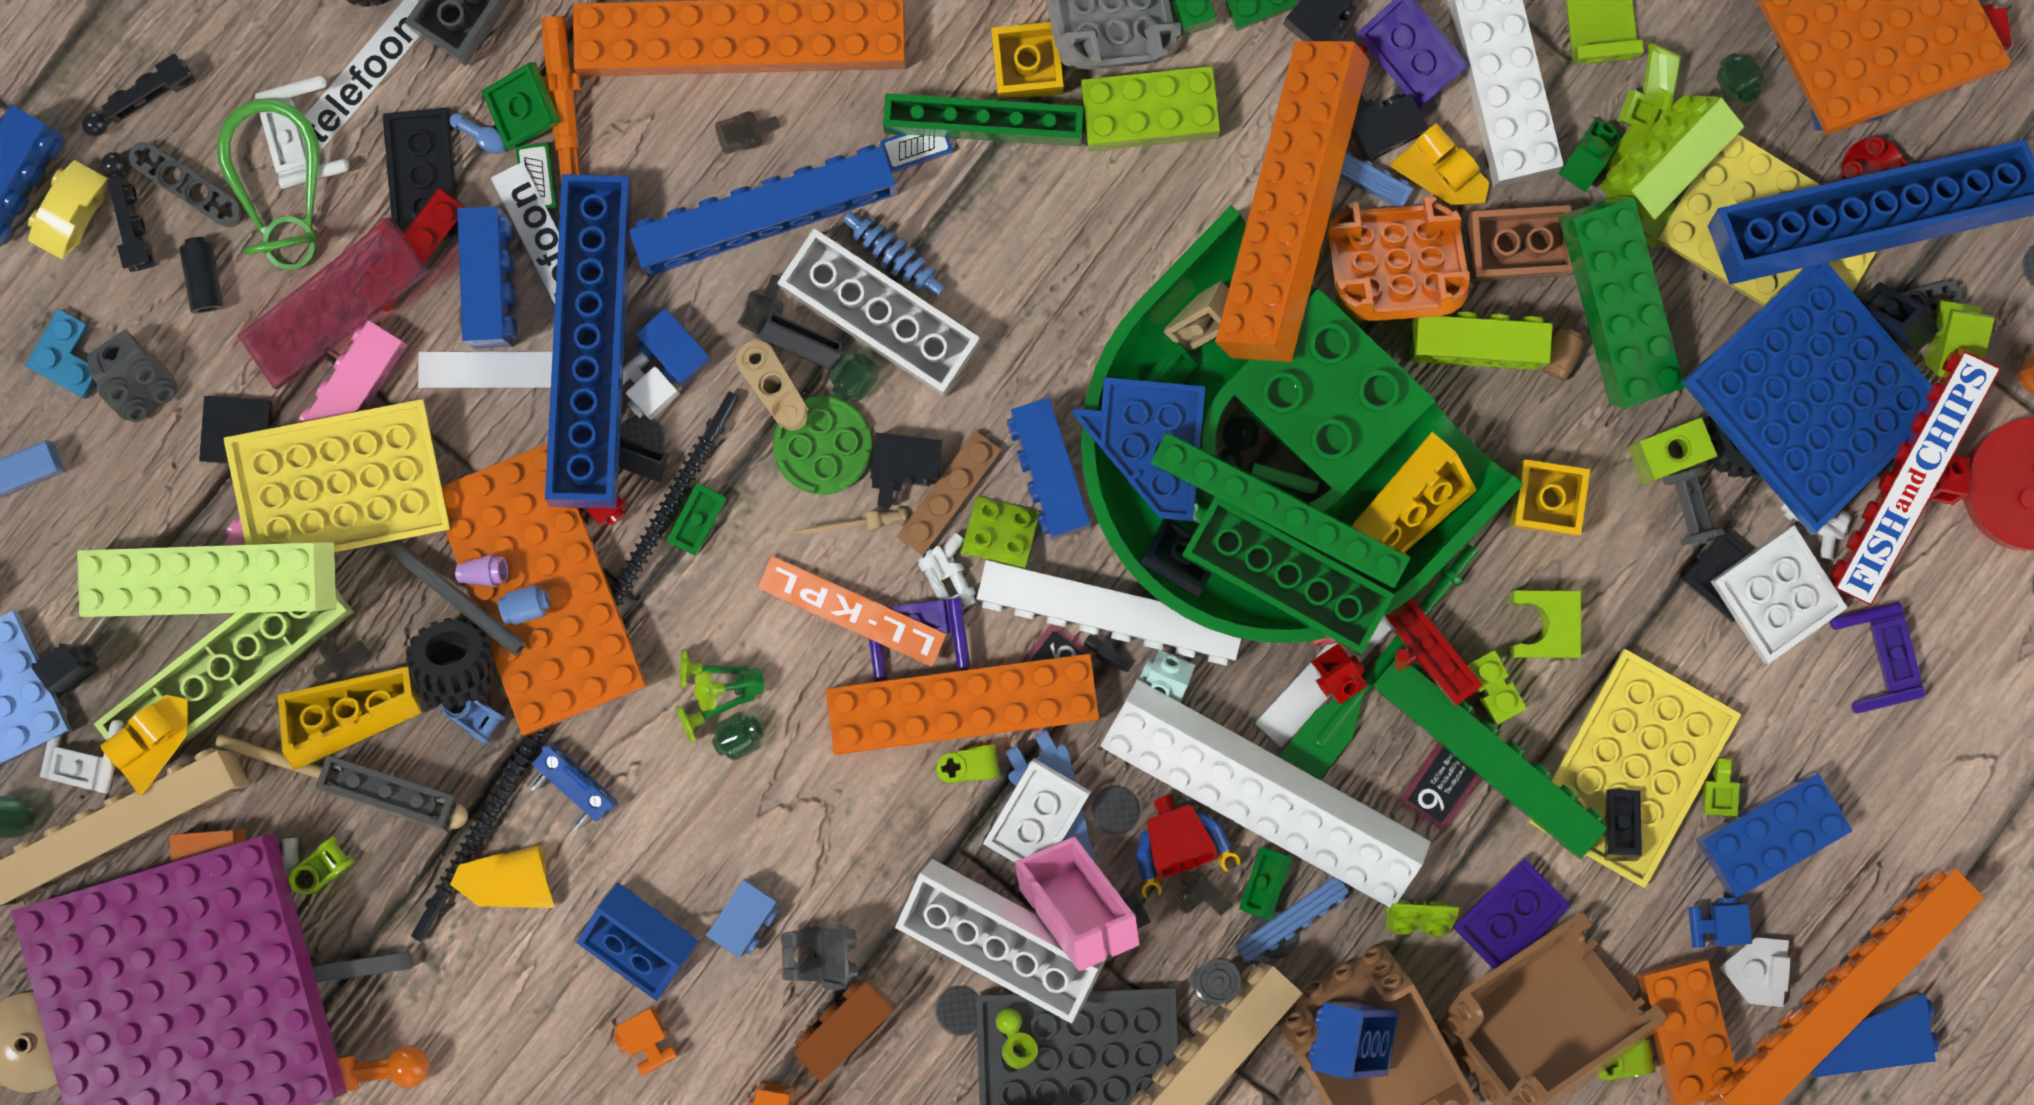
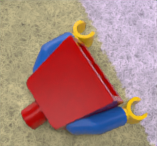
[1136,795,1240,899]

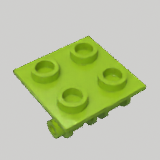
[961,496,1040,569]
[1384,899,1459,937]

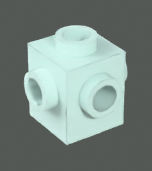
[1140,650,1195,702]

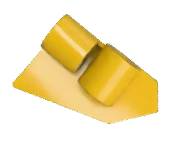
[1390,123,1489,205]
[100,695,188,796]
[450,845,555,908]

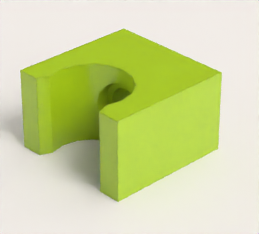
[1924,299,1995,377]
[1627,417,1717,485]
[1508,590,1581,659]

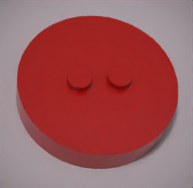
[1963,418,2034,552]

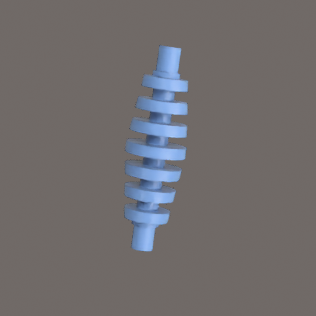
[843,211,945,297]

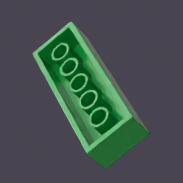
[1558,195,1685,409]
[1182,497,1395,656]

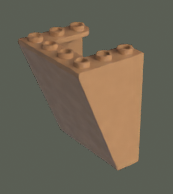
[1437,912,1668,1105]
[1276,944,1479,1105]

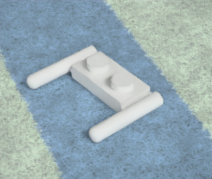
[255,76,349,189]
[40,707,124,794]

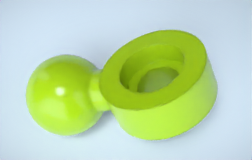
[995,1008,1038,1069]

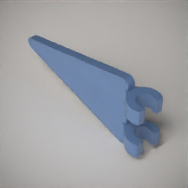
[1005,729,1095,861]

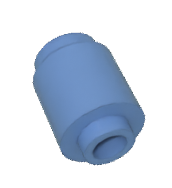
[498,584,551,625]

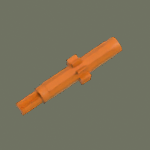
[541,16,581,182]

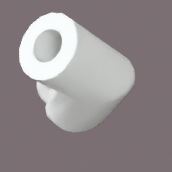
[281,838,300,879]

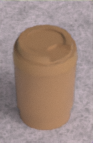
[1542,328,1585,381]

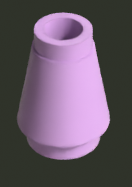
[455,554,508,587]

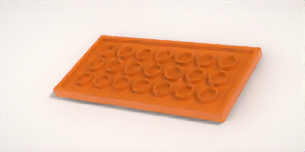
[442,443,648,736]

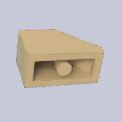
[1163,281,1229,352]

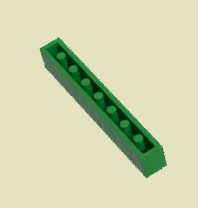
[1151,431,1410,588]
[1373,660,1607,859]

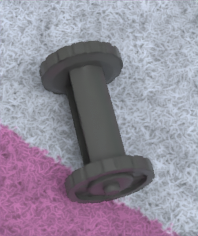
[1663,466,1725,546]
[1193,959,1241,1006]

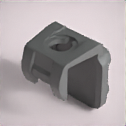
[87,329,177,422]
[781,921,858,991]

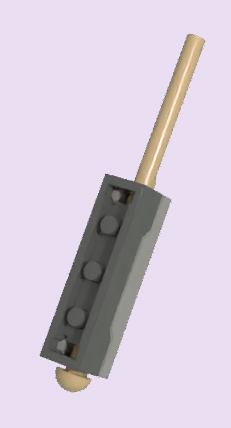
[215,734,468,833]

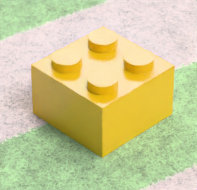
[991,22,1064,101]
[1509,459,1590,538]

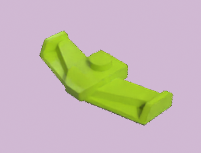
[1603,43,1681,171]

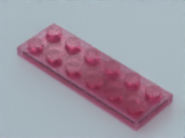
[237,218,429,389]

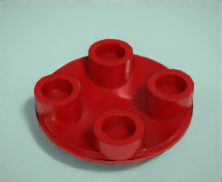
[1841,136,1908,180]

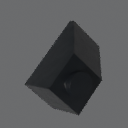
[1861,282,1939,354]

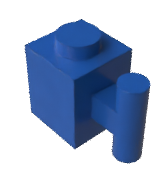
[1688,897,1752,948]

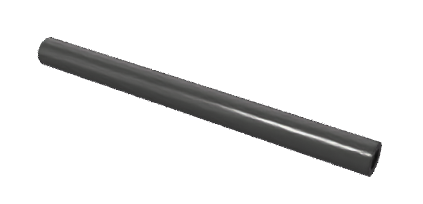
[377,540,526,656]

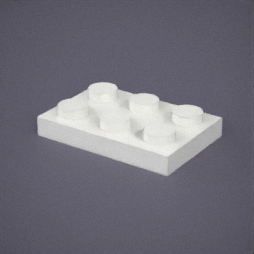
[983,758,1091,863]

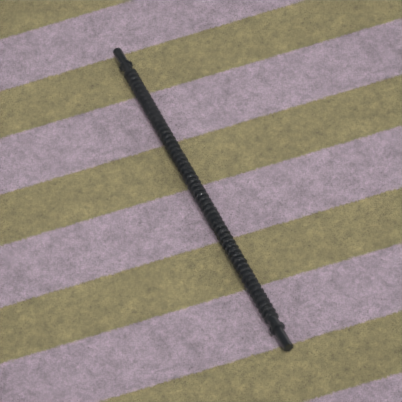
[411,391,740,942]

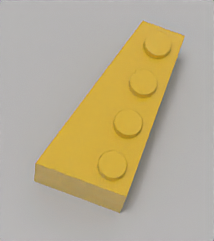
[1352,432,1477,553]
[278,666,422,771]

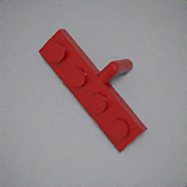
[360,187,466,312]
[1383,598,1483,707]

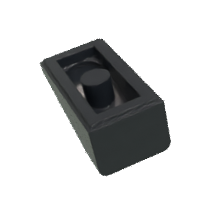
[1604,789,1642,862]

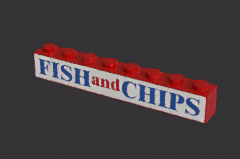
[1830,346,2001,606]

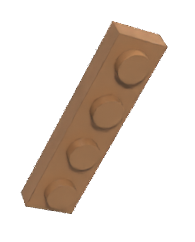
[897,431,1002,556]

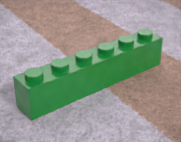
[883,93,1084,147]

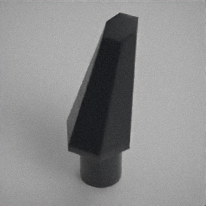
[1084,634,1132,672]

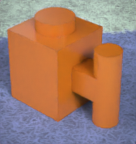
[613,1005,678,1076]

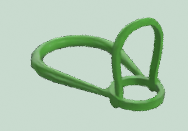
[217,99,319,270]

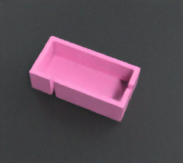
[1015,836,1139,971]

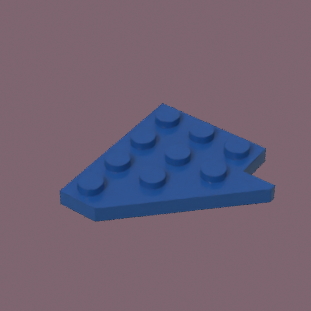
[1072,377,1205,521]

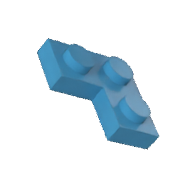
[25,309,95,399]

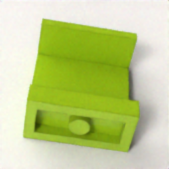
[1566,0,1644,66]

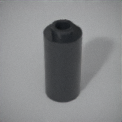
[179,237,224,313]

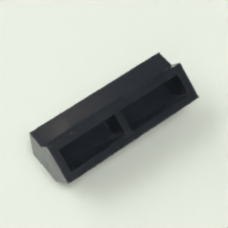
[754,310,843,370]
[619,437,668,482]

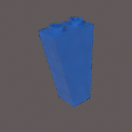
[1809,992,1939,1077]

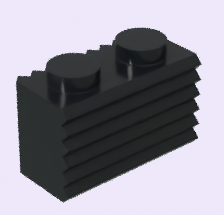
[31,643,99,693]

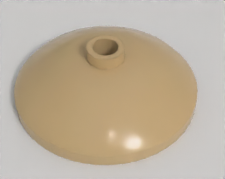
[0,992,58,1093]

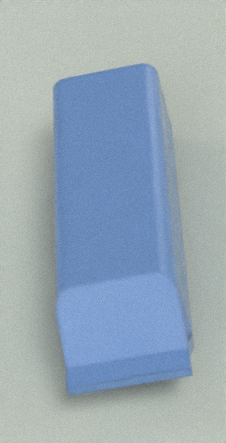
[0,440,65,498]

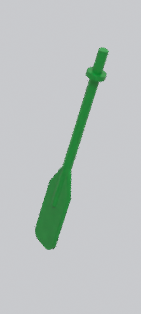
[1279,544,1479,780]

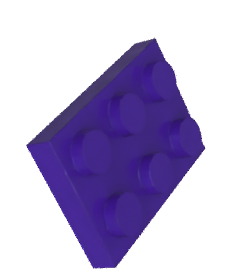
[1356,0,1470,109]
[1453,857,1571,970]

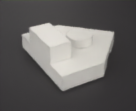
[1718,937,1791,1007]

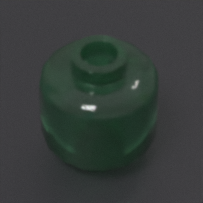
[1716,53,1766,104]
[829,351,878,402]
[712,712,764,761]
[0,794,34,839]

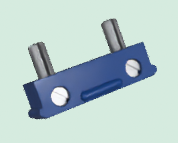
[527,743,618,831]

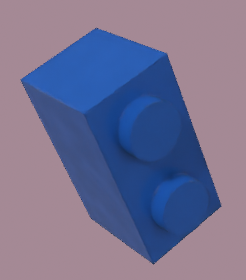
[636,308,712,386]

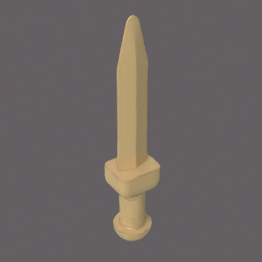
[785,507,909,535]

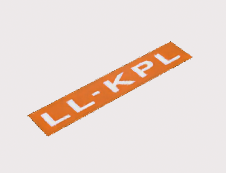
[758,555,947,667]

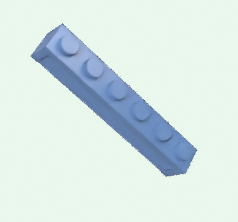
[1340,150,1413,207]
[1234,876,1349,964]

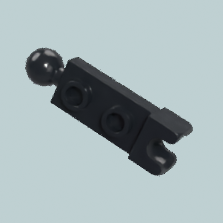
[82,54,195,137]
[101,152,155,272]

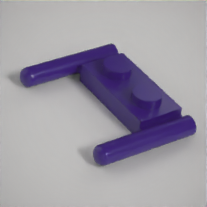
[868,597,970,681]
[1830,601,1925,714]

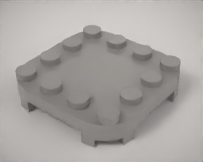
[1046,0,1181,70]

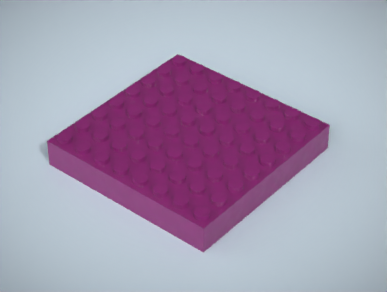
[11,834,347,1105]

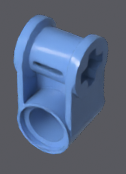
[441,699,507,745]

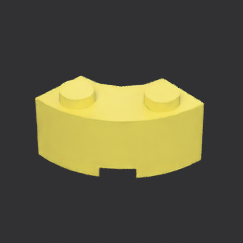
[28,160,108,259]

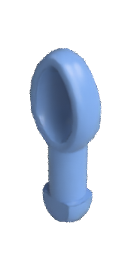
[449,113,506,154]

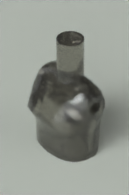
[715,111,779,155]
[737,275,784,333]

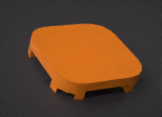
[1328,197,1470,321]

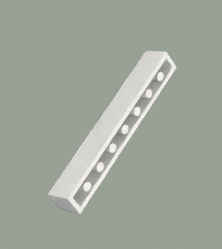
[977,560,1241,666]

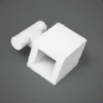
[623,351,680,420]

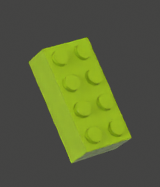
[1081,66,1220,152]
[1599,95,1744,220]
[1409,312,1552,371]

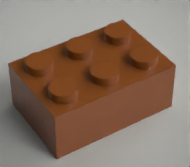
[793,977,896,1082]

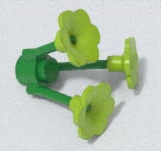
[675,649,764,743]

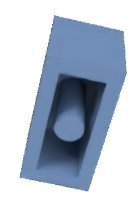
[706,879,780,958]

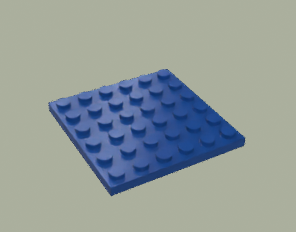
[1681,262,1932,534]

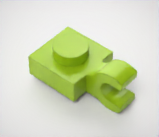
[1702,757,1740,816]

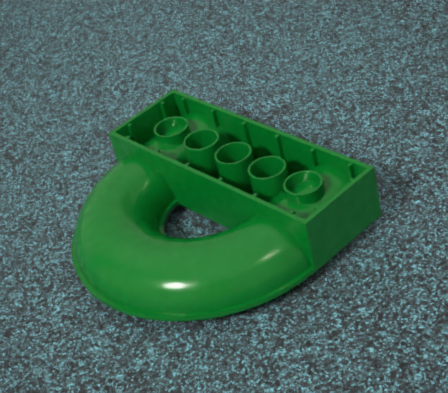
[1081,205,1523,643]

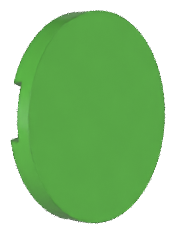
[773,396,872,495]

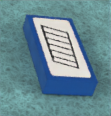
[880,134,953,174]

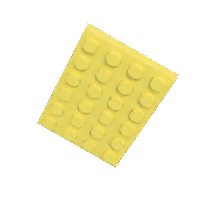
[1657,134,1876,306]
[223,399,450,552]
[1527,649,1741,888]

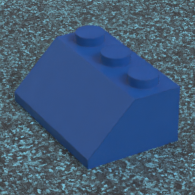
[576,883,699,1001]

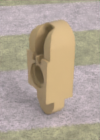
[736,340,809,431]

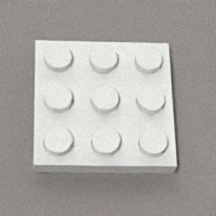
[1711,525,1847,664]

